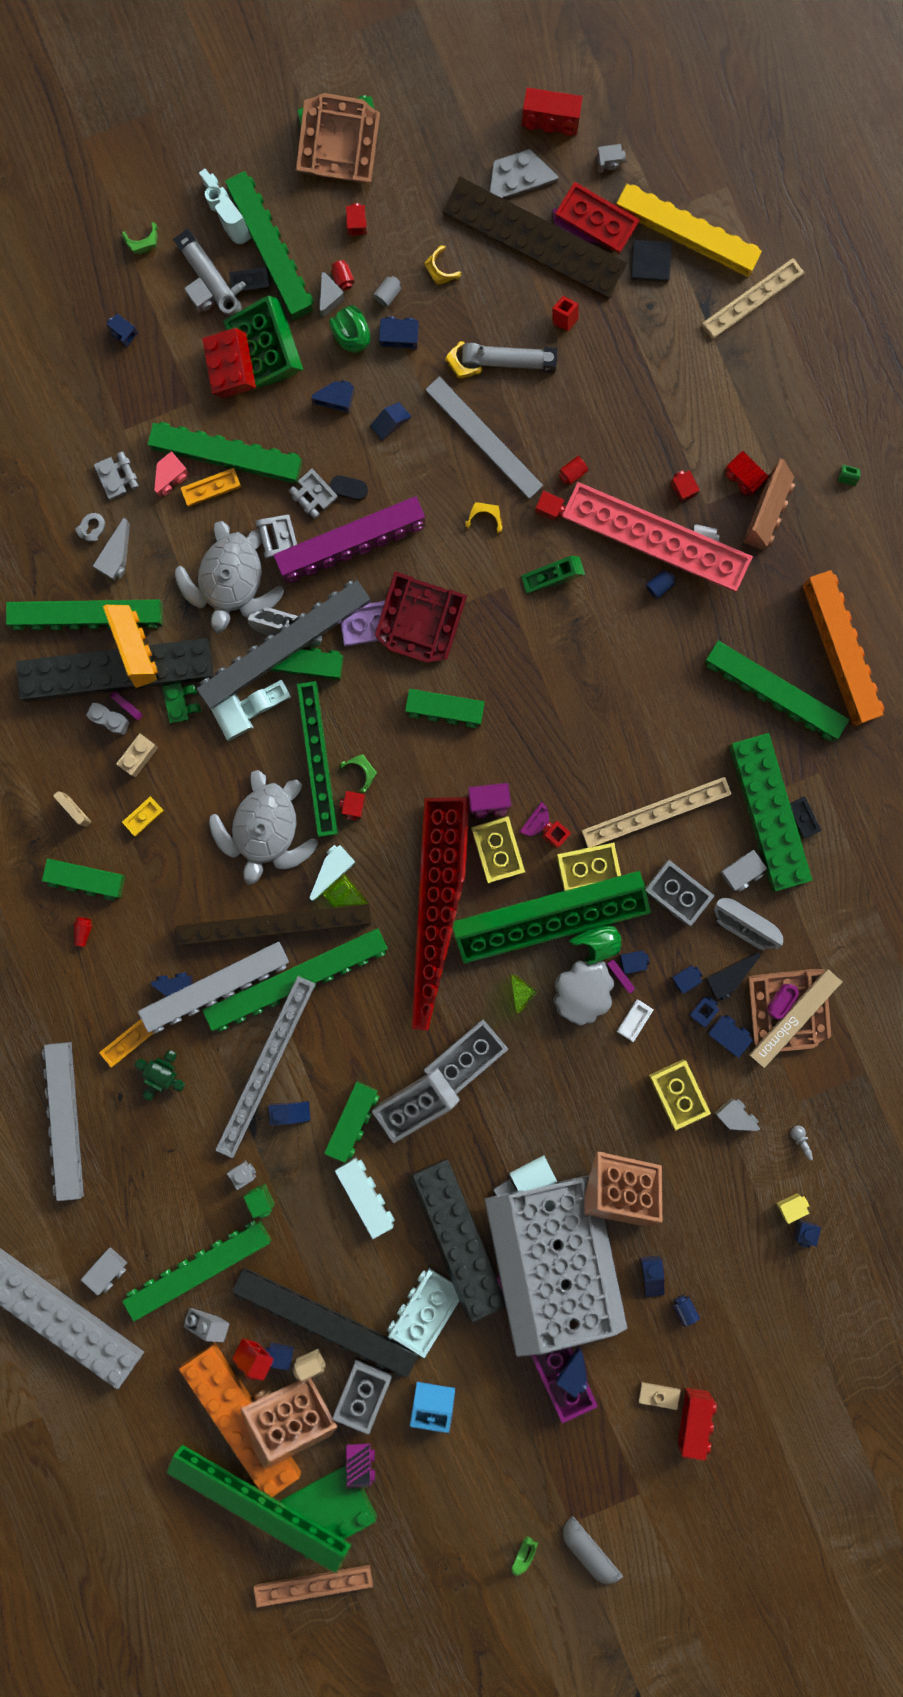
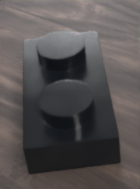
[229,267,270,291]
[790,796,822,839]

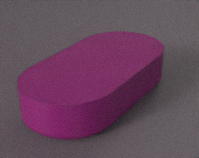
[110,691,143,721]
[767,983,799,1019]

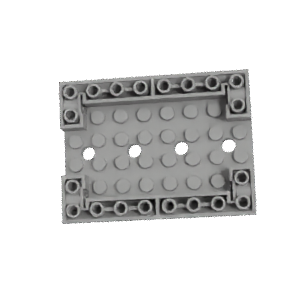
[484,1175,627,1356]

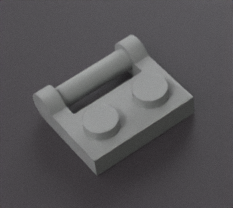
[255,514,297,559]

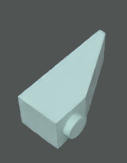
[310,845,356,901]

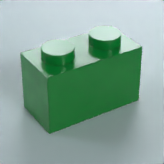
[244,1184,275,1219]

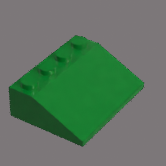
[223,296,303,392]
[281,1464,377,1560]

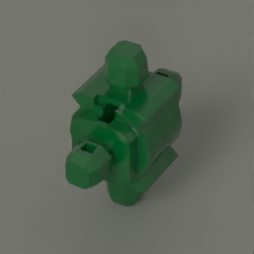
[134,1050,186,1101]

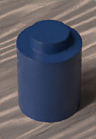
[645,570,676,599]
[672,1295,700,1327]

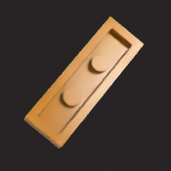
[181,468,241,507]
[99,1019,153,1068]

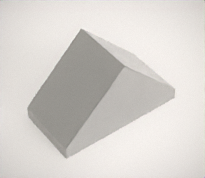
[320,273,345,317]

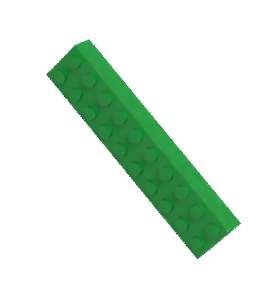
[453,871,651,964]

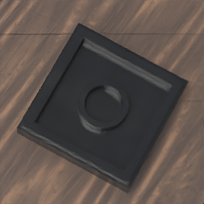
[631,240,672,282]

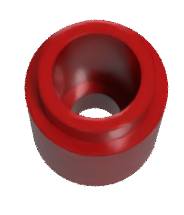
[331,260,355,291]

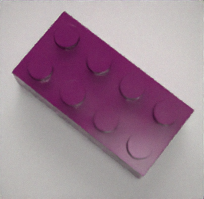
[468,783,511,819]

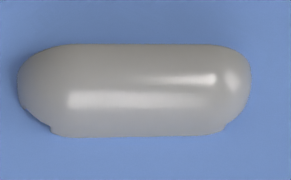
[248,608,322,647]
[714,898,783,951]
[563,1516,623,1584]

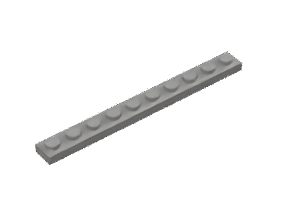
[215,976,315,1158]

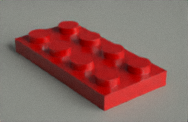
[555,182,640,254]

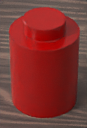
[558,456,589,485]

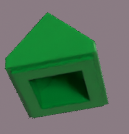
[837,465,860,486]

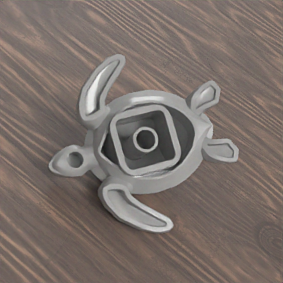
[175,521,284,634]
[209,770,318,886]

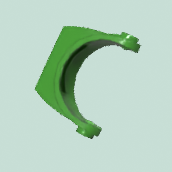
[121,222,158,254]
[340,755,377,794]
[511,1537,539,1576]

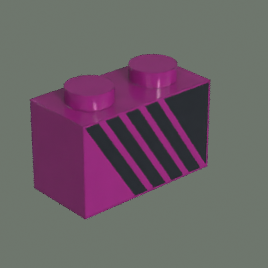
[347,1444,375,1489]

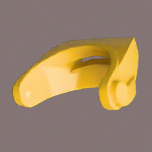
[424,245,462,284]
[445,341,482,378]
[465,502,502,534]

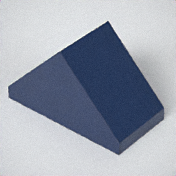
[370,402,411,441]

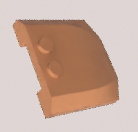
[296,93,380,183]
[748,969,831,1052]

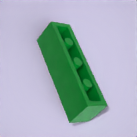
[270,648,344,680]
[405,689,485,728]
[42,858,126,900]
[324,1081,380,1163]

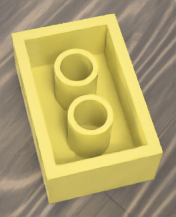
[471,816,525,884]
[556,843,621,891]
[648,1059,711,1130]

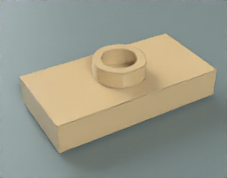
[638,1382,680,1410]

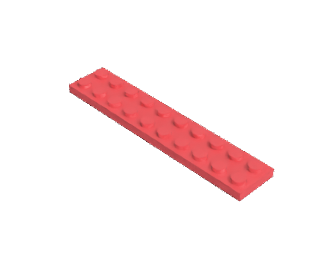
[562,482,753,593]

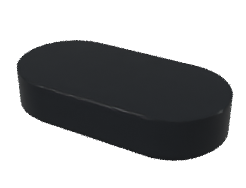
[330,475,368,500]

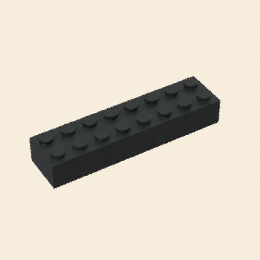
[409,1159,506,1322]

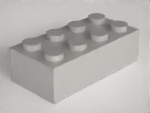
[424,1019,508,1094]
[372,1068,460,1143]

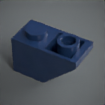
[151,973,193,997]

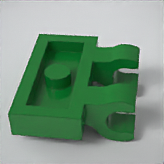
[162,682,202,724]

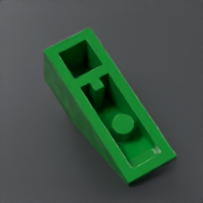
[521,556,585,594]

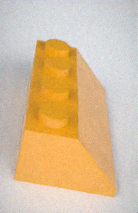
[103,605,158,688]

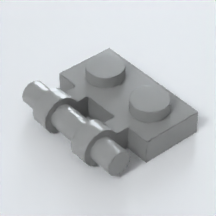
[94,452,139,500]
[289,469,338,519]

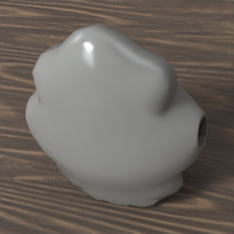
[553,959,614,1026]

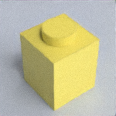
[776,1193,809,1224]

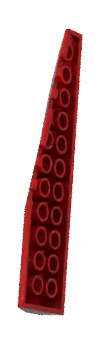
[412,797,469,1030]

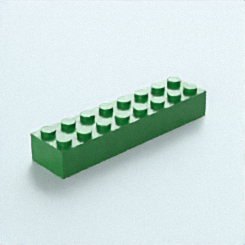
[729,733,813,892]

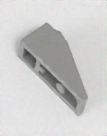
[93,518,130,582]

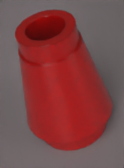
[74,917,93,946]

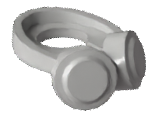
[75,513,105,542]

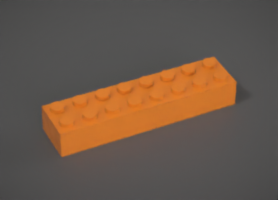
[802,570,884,727]
[179,1342,301,1497]

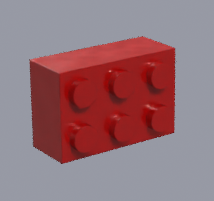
[521,87,583,136]
[202,327,256,399]
[677,1388,717,1460]

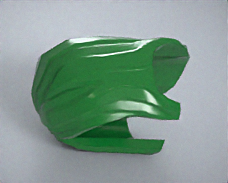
[329,305,371,353]
[569,925,621,965]

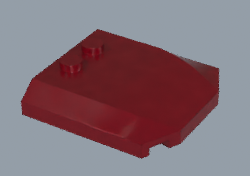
[374,571,467,663]

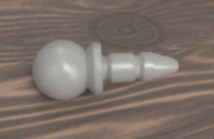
[790,1125,813,1161]

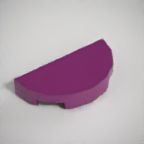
[519,802,549,836]
[607,960,635,994]

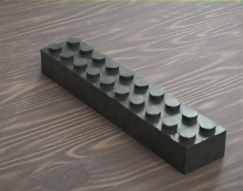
[16,638,214,702]

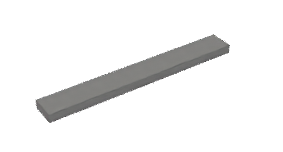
[426,377,543,500]

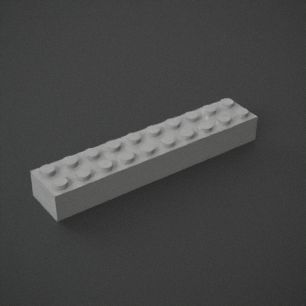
[0,1248,144,1389]

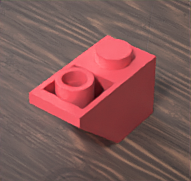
[154,451,189,497]

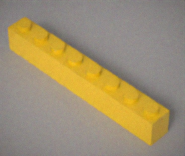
[616,184,762,277]

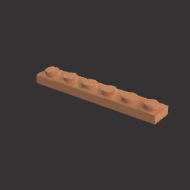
[254,1565,373,1607]

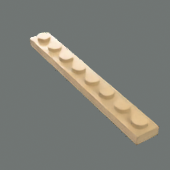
[581,777,732,848]

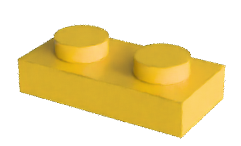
[122,796,164,837]

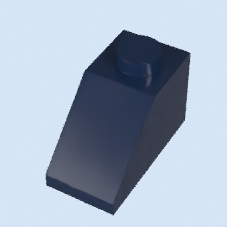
[311,380,355,413]
[269,1101,310,1125]
[640,1255,664,1297]
[555,1347,588,1397]

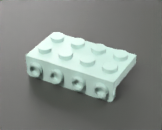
[387,1268,459,1358]

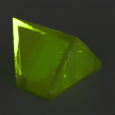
[322,874,369,908]
[511,974,538,1013]

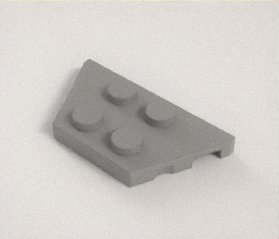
[490,149,558,199]

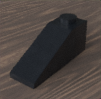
[705,953,760,1001]

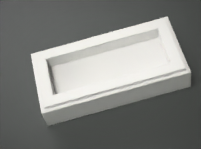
[617,999,654,1042]

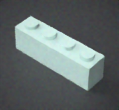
[335,1157,395,1239]

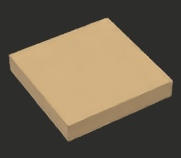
[53,791,91,827]

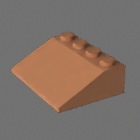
[743,458,795,551]
[585,1152,662,1227]
[241,1378,337,1470]

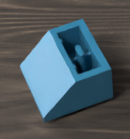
[410,1382,455,1433]

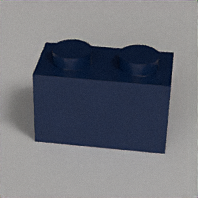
[379,316,419,349]
[706,1015,753,1058]

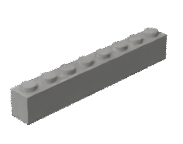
[138,942,289,1034]
[42,1042,84,1201]

